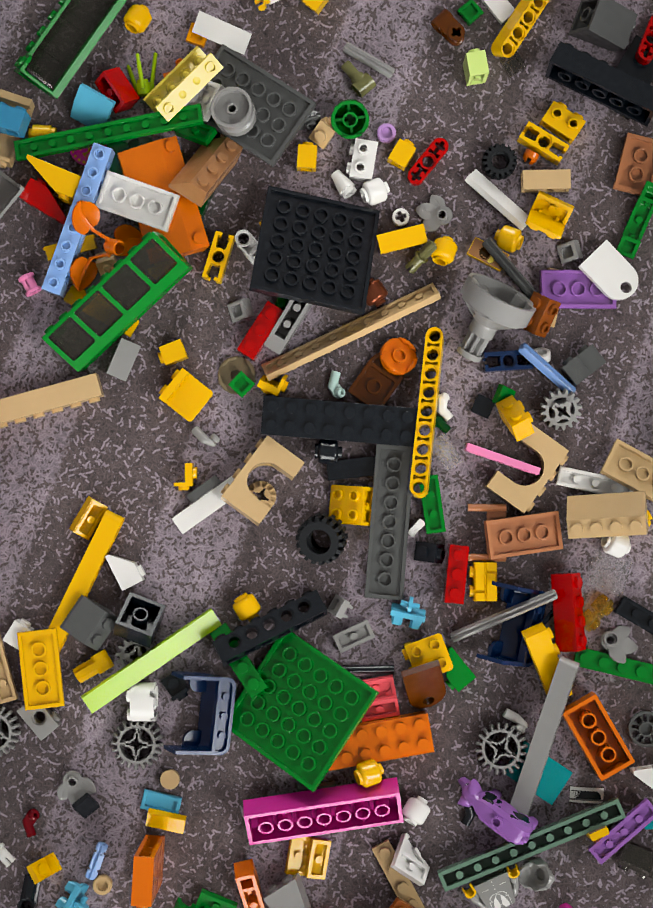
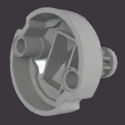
[457,273,536,362]

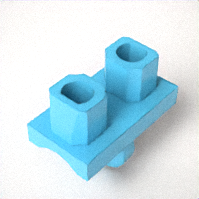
[390,596,426,630]
[55,880,89,908]

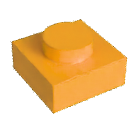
[186,22,207,48]

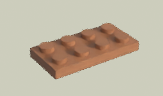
[484,511,563,560]

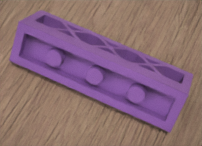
[587,798,653,864]

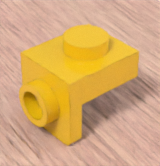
[257,374,289,396]
[173,463,198,490]

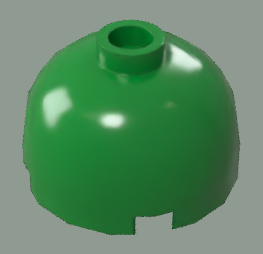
[331,99,369,139]

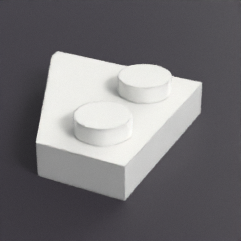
[390,833,430,886]

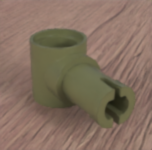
[341,60,377,98]

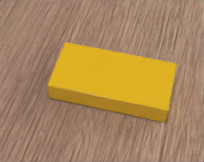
[145,808,187,834]

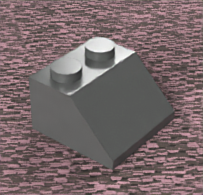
[60,595,118,651]

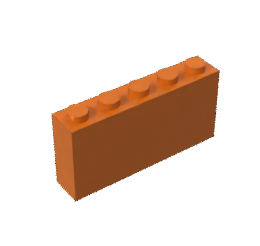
[131,835,165,908]

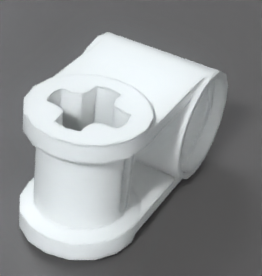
[235,230,258,265]

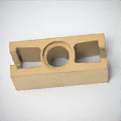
[520,169,571,193]

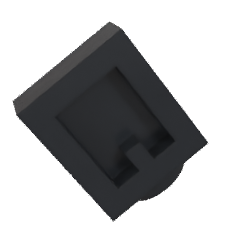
[161,670,190,701]

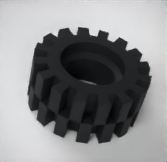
[482,143,517,180]

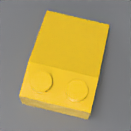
[26,154,81,206]

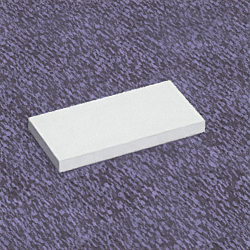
[95,170,180,232]

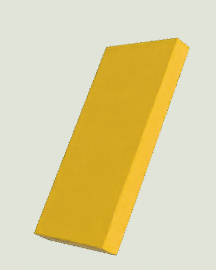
[17,628,65,711]

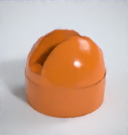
[523,148,539,165]

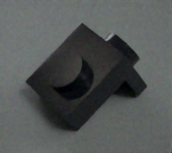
[414,541,446,564]

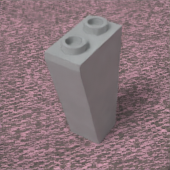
[263,300,313,355]
[263,873,311,908]

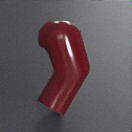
[22,808,40,838]

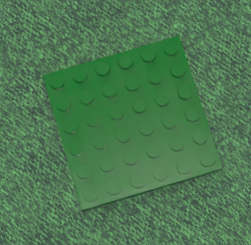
[232,632,379,792]

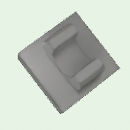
[327,594,353,619]

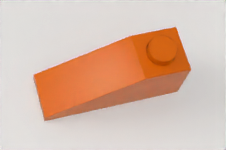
[234,858,266,908]

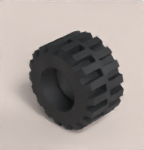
[296,513,348,565]

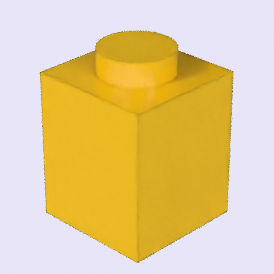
[387,139,416,171]
[297,142,317,172]
[157,339,189,367]

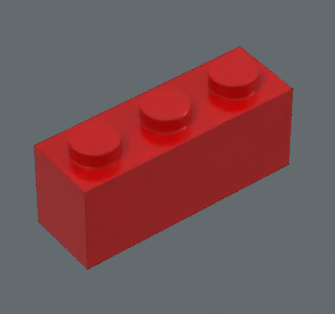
[237,301,284,361]
[443,544,469,604]

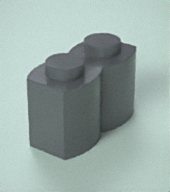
[561,344,606,387]

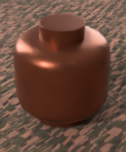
[366,278,388,308]

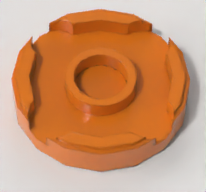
[380,337,417,375]

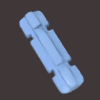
[85,842,108,880]

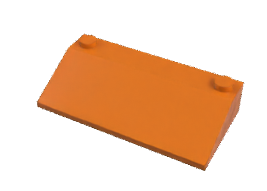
[117,136,210,264]

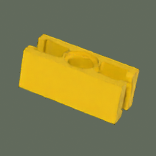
[517,121,570,166]
[376,224,428,254]
[202,231,235,284]

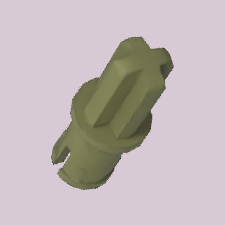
[405,240,437,274]

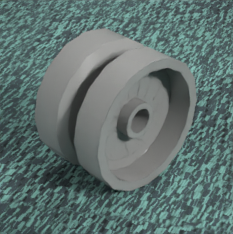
[210,87,257,137]

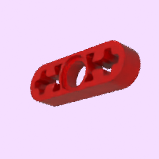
[635,16,653,65]
[407,138,449,186]

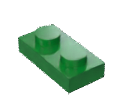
[174,124,217,147]

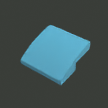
[70,83,116,126]

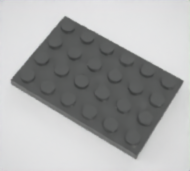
[204,44,316,168]

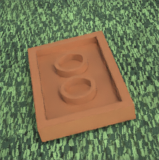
[613,133,653,196]

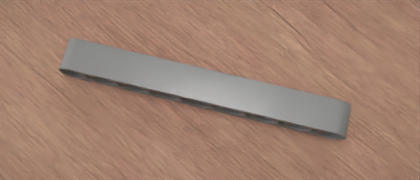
[510,656,580,816]

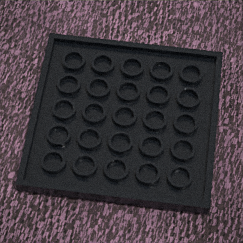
[249,185,380,316]

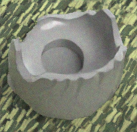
[519,858,555,892]

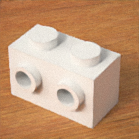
[346,138,378,182]

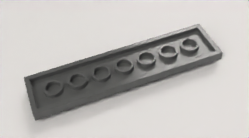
[364,444,414,600]

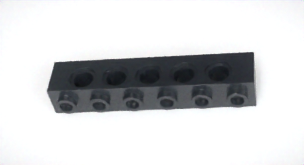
[212,589,327,667]

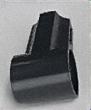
[17,874,41,908]

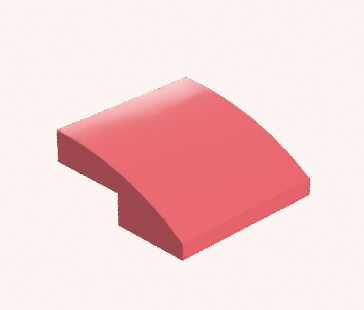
[362,674,400,722]

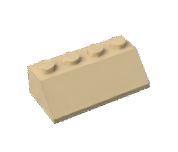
[566,491,649,539]

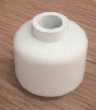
[360,178,390,206]
[601,536,631,558]
[402,796,430,827]

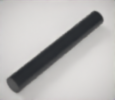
[342,665,394,673]

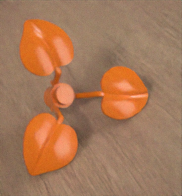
[70,200,142,291]

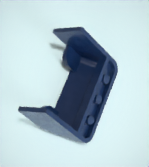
[476,581,546,667]
[163,671,236,755]

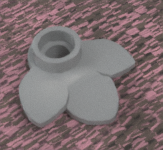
[416,195,453,232]
[600,626,638,664]
[57,770,96,804]

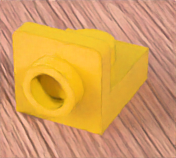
[26,852,62,884]

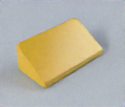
[69,496,108,540]

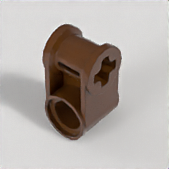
[430,8,465,46]

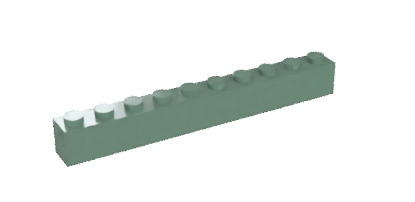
[437,797,626,892]

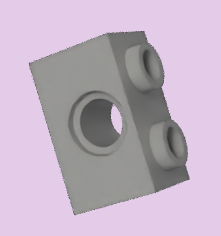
[16,705,62,741]

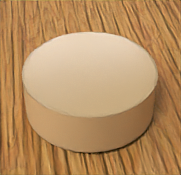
[160,769,180,789]
[93,874,113,895]

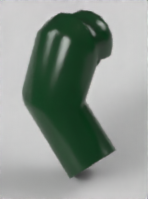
[425,415,451,434]

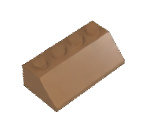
[168,137,243,207]

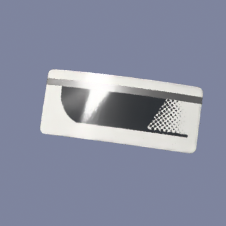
[569,786,604,804]

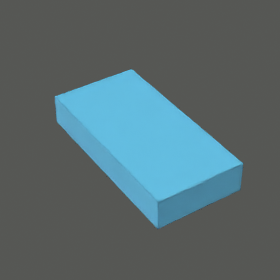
[140,788,182,814]

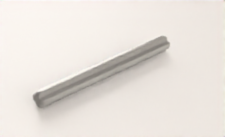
[450,589,558,642]

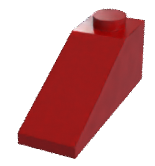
[19,178,67,225]

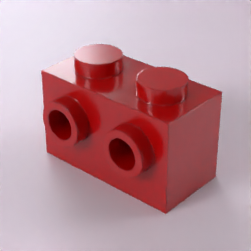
[94,67,140,114]

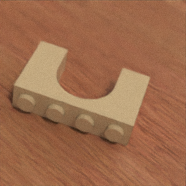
[485,424,569,513]
[221,435,305,526]

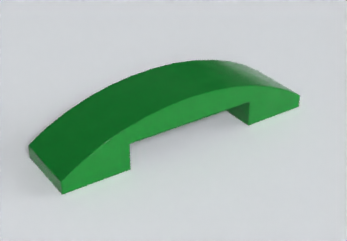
[616,181,653,259]

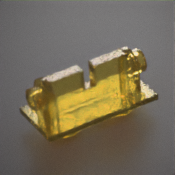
[583,594,614,632]

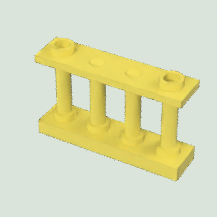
[143,46,224,122]

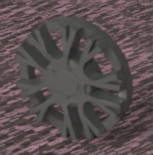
[628,711,653,747]

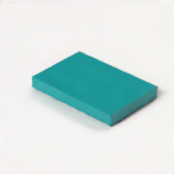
[506,741,573,805]

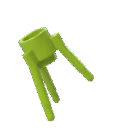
[127,52,157,97]

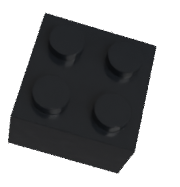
[113,592,166,648]

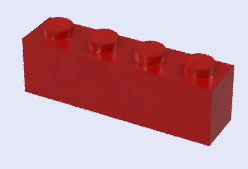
[551,572,587,652]

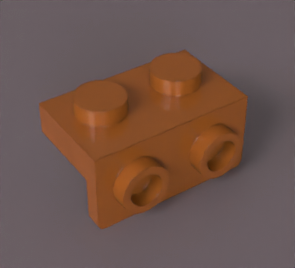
[523,291,561,338]

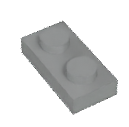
[332,619,375,653]

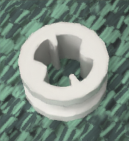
[392,208,409,227]

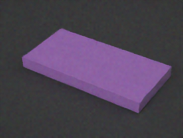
[539,270,616,309]

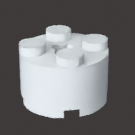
[126,682,158,721]

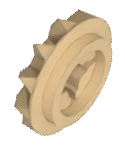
[248,481,276,508]

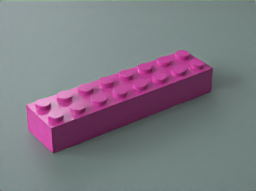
[243,777,404,845]

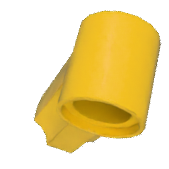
[73,649,114,683]

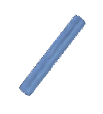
[518,343,576,394]

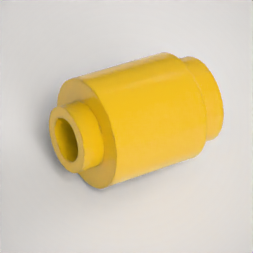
[28,124,57,138]

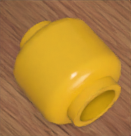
[123,4,152,34]
[494,225,524,253]
[431,236,457,266]
[233,592,261,622]
[354,759,384,788]

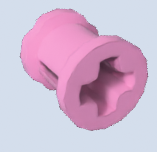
[18,272,42,297]

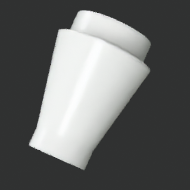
[331,170,357,199]

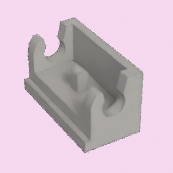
[106,338,141,381]

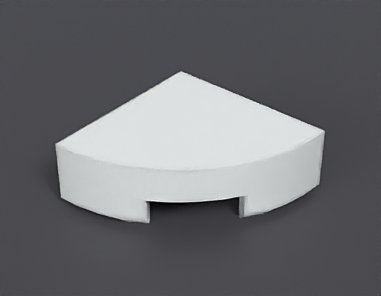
[408,518,425,537]

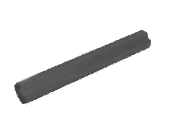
[482,238,537,299]

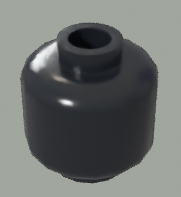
[315,439,342,464]

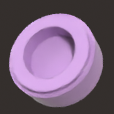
[377,123,396,144]

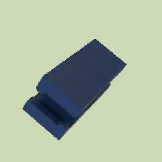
[482,350,533,373]

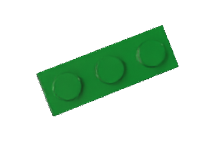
[419,475,446,534]

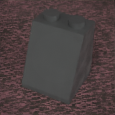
[568,0,638,52]

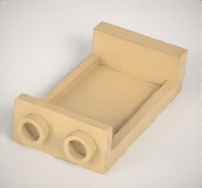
[0,89,35,169]

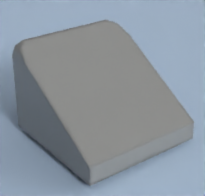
[556,240,583,264]
[227,298,255,323]

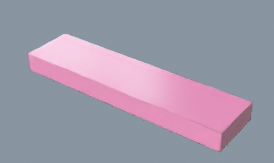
[464,443,541,475]

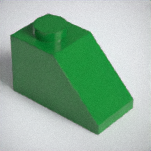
[445,646,476,692]

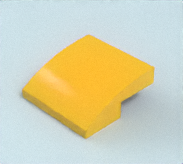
[284,837,331,880]

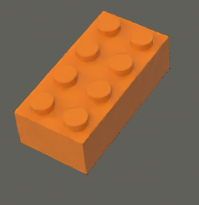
[562,691,635,781]

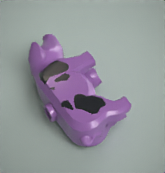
[457,777,538,845]

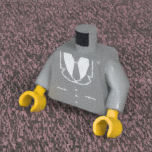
[462,864,520,908]

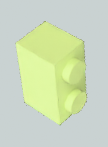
[463,48,489,86]

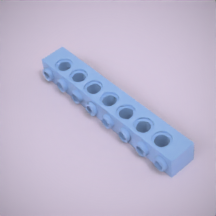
[41,142,115,298]

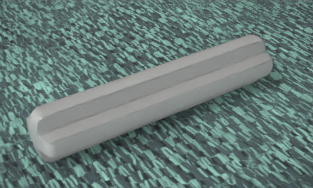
[343,42,395,78]

